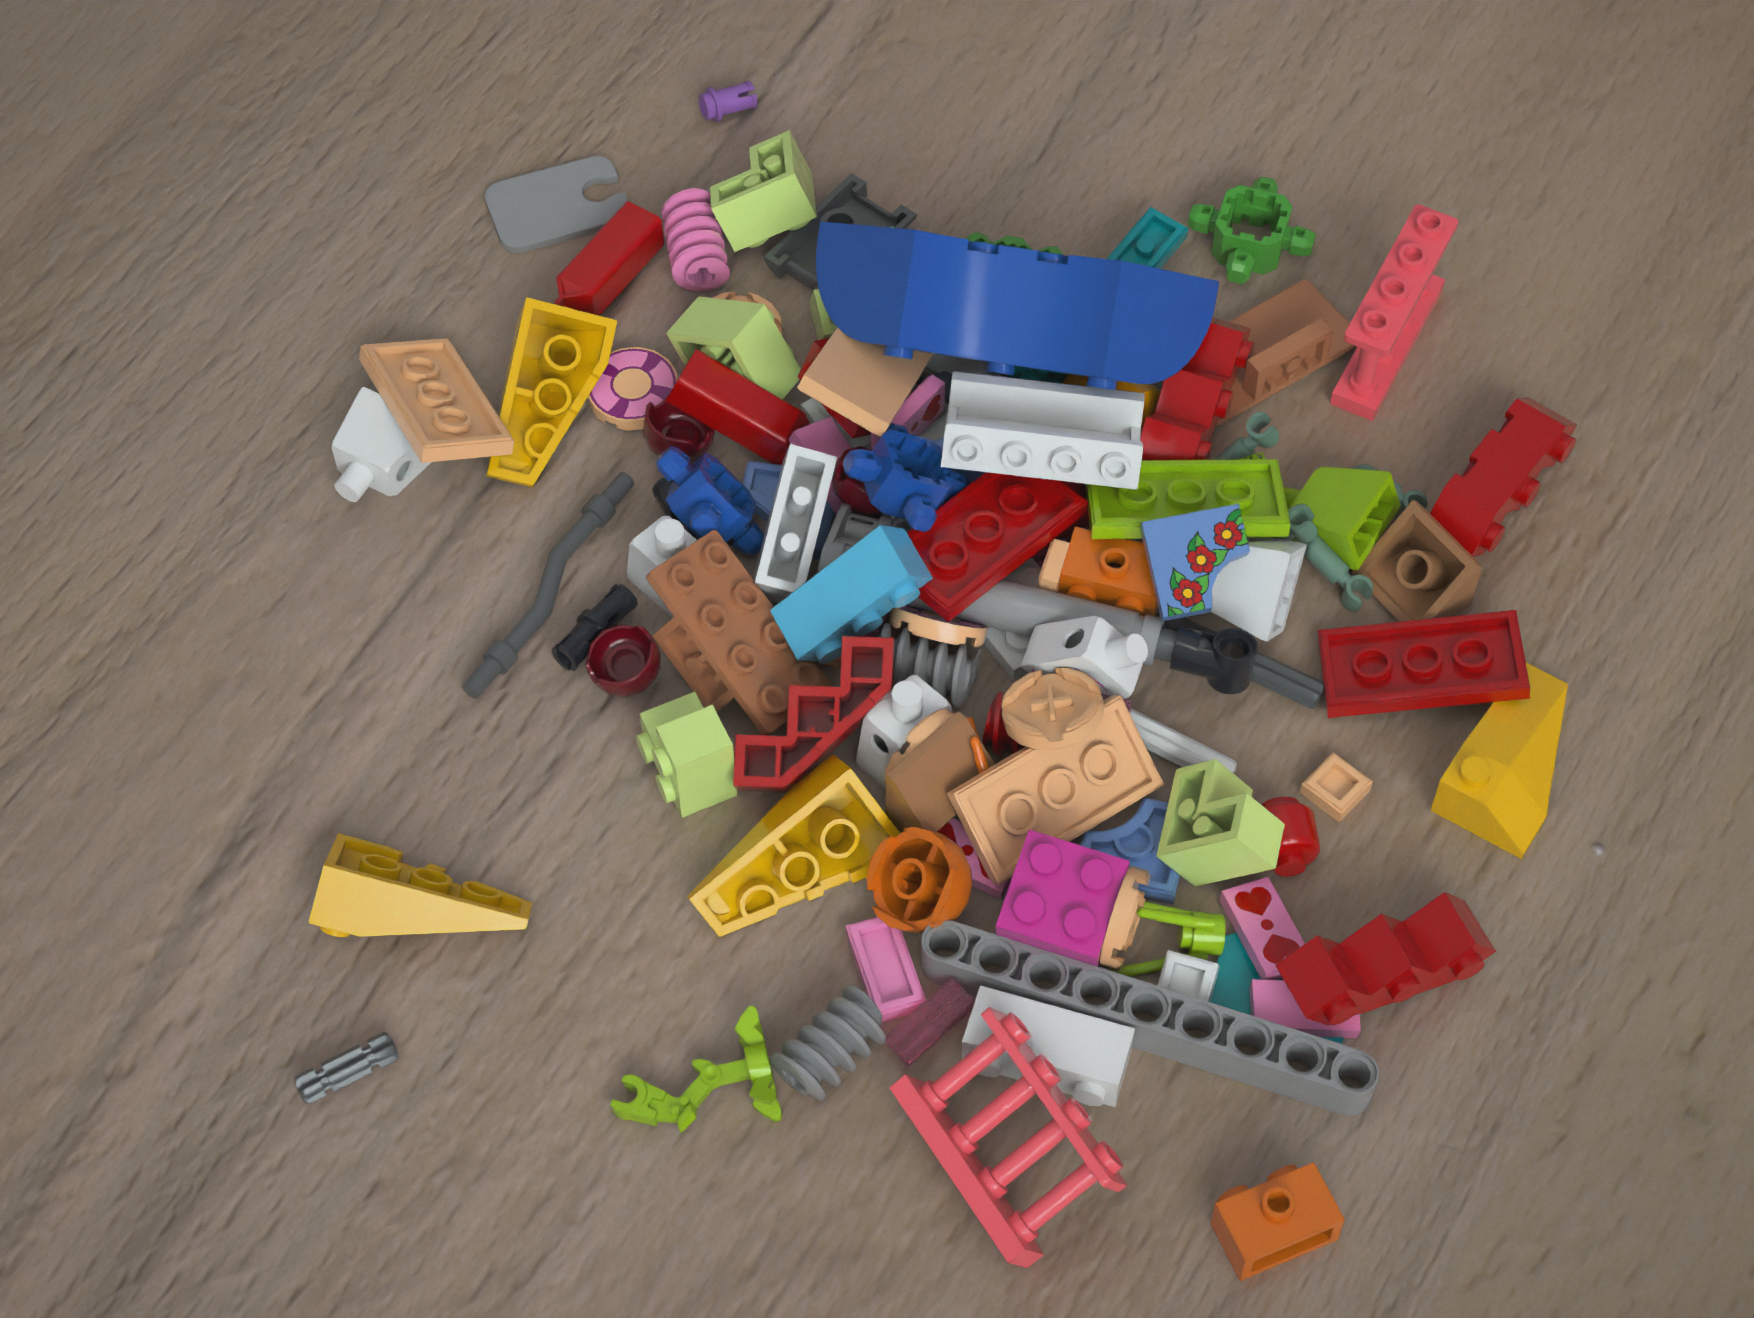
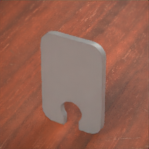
[485,156,628,253]

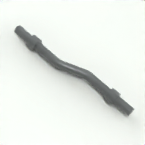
[462,472,634,699]

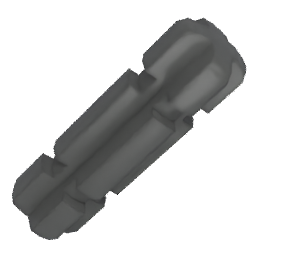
[294,1032,398,1104]

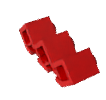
[1140,317,1254,461]
[1430,397,1577,557]
[733,636,895,793]
[1275,892,1496,1026]

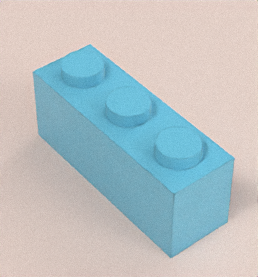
[770,525,933,664]

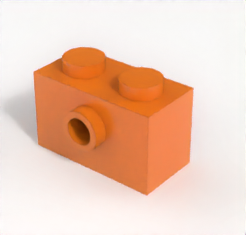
[1058,527,1158,616]
[1210,1162,1345,1281]

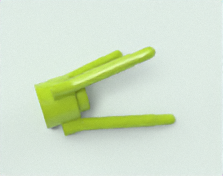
[1109,901,1225,977]

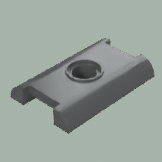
[764,173,917,291]

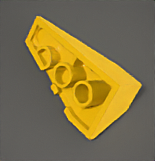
[486,297,617,487]
[1431,662,1568,859]
[687,754,900,937]
[308,833,532,937]

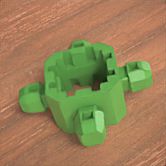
[1188,176,1316,284]

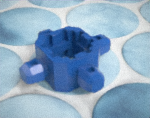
[843,423,970,532]
[656,446,764,556]

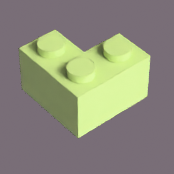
[710,130,817,252]
[666,296,801,399]
[636,692,738,818]
[1156,759,1285,887]

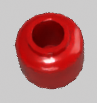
[1261,796,1320,877]

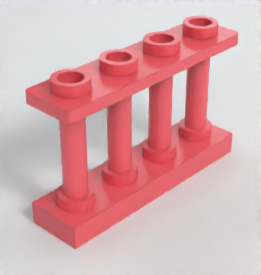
[1330,204,1458,421]
[889,1007,1128,1268]

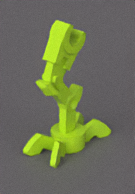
[610,1006,782,1133]

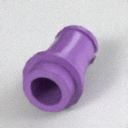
[699,81,758,122]

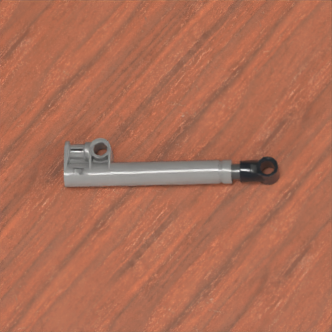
[817,503,1257,695]

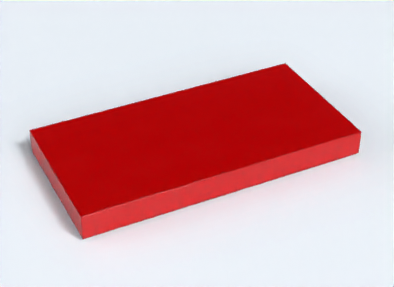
[907,472,1088,622]
[1317,610,1530,718]

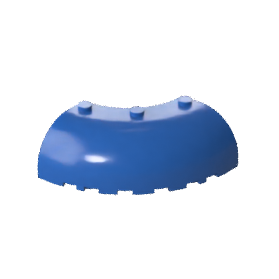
[816,221,1219,390]

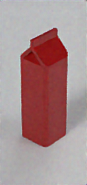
[554,201,665,316]
[665,349,810,465]

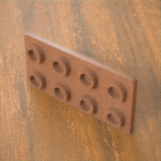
[1216,279,1357,426]
[646,530,832,736]

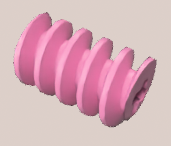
[661,188,730,292]

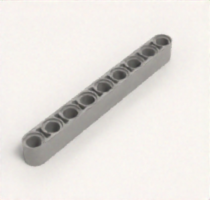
[921,920,1380,1116]

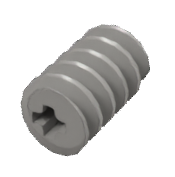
[879,622,982,708]
[770,985,886,1102]

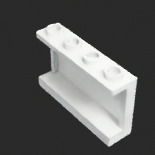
[941,371,1145,490]

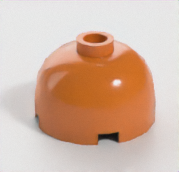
[866,827,973,933]

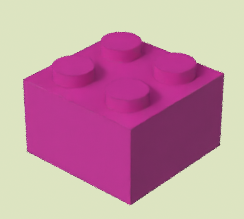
[996,829,1130,967]

